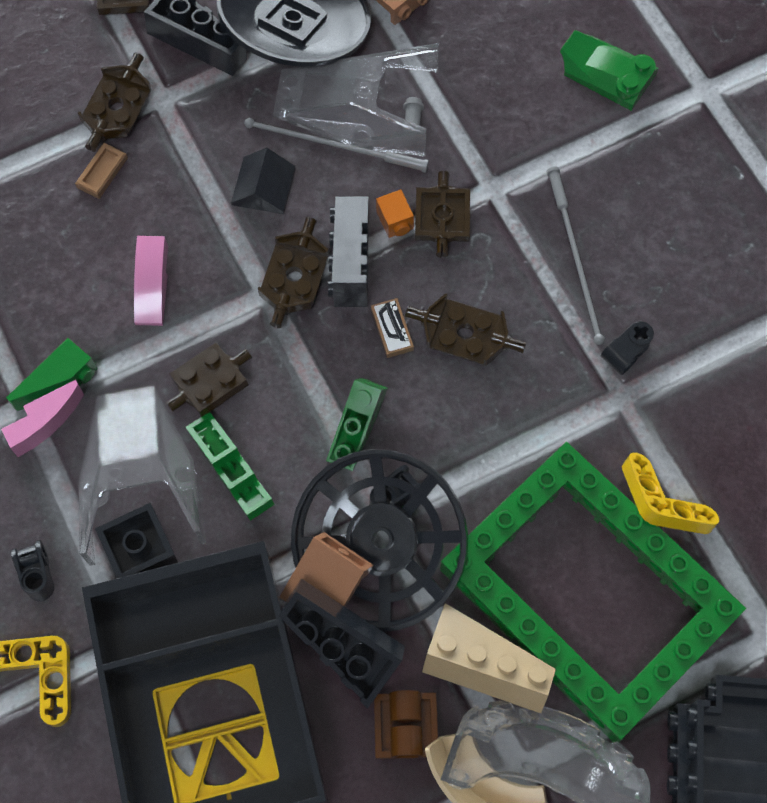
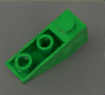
[326,378,388,471]

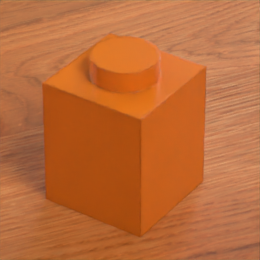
[376,189,414,238]

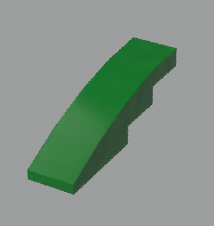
[186,412,275,521]

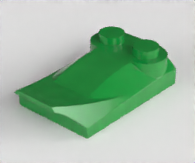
[560,30,659,111]

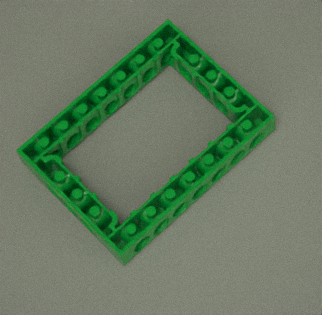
[440,441,747,745]

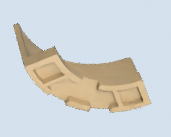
[425,732,548,803]

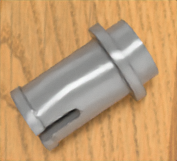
[403,97,424,133]

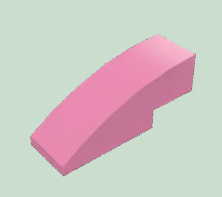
[134,236,168,326]
[1,380,84,457]

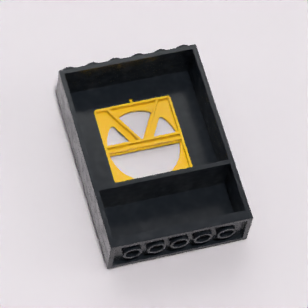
[82,541,329,803]

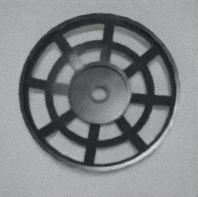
[291,449,468,632]

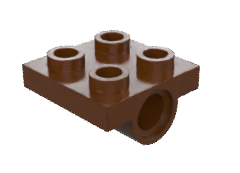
[374,690,438,759]

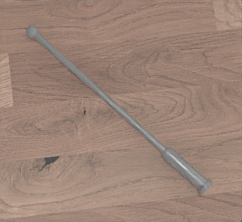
[244,118,429,173]
[546,166,605,345]

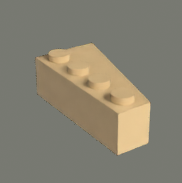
[422,603,556,713]

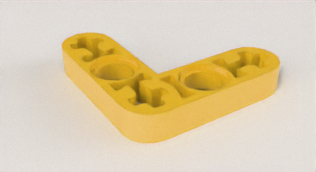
[622,453,719,534]
[0,636,71,727]

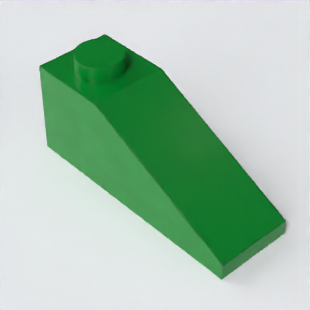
[6,338,97,411]

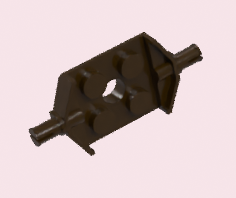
[78,52,152,152]
[258,217,329,328]
[405,293,527,366]

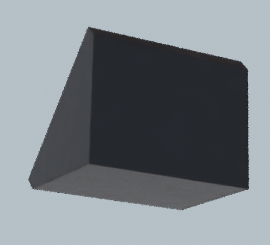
[231,147,296,214]

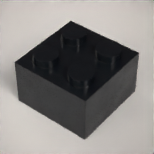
[95,503,179,578]

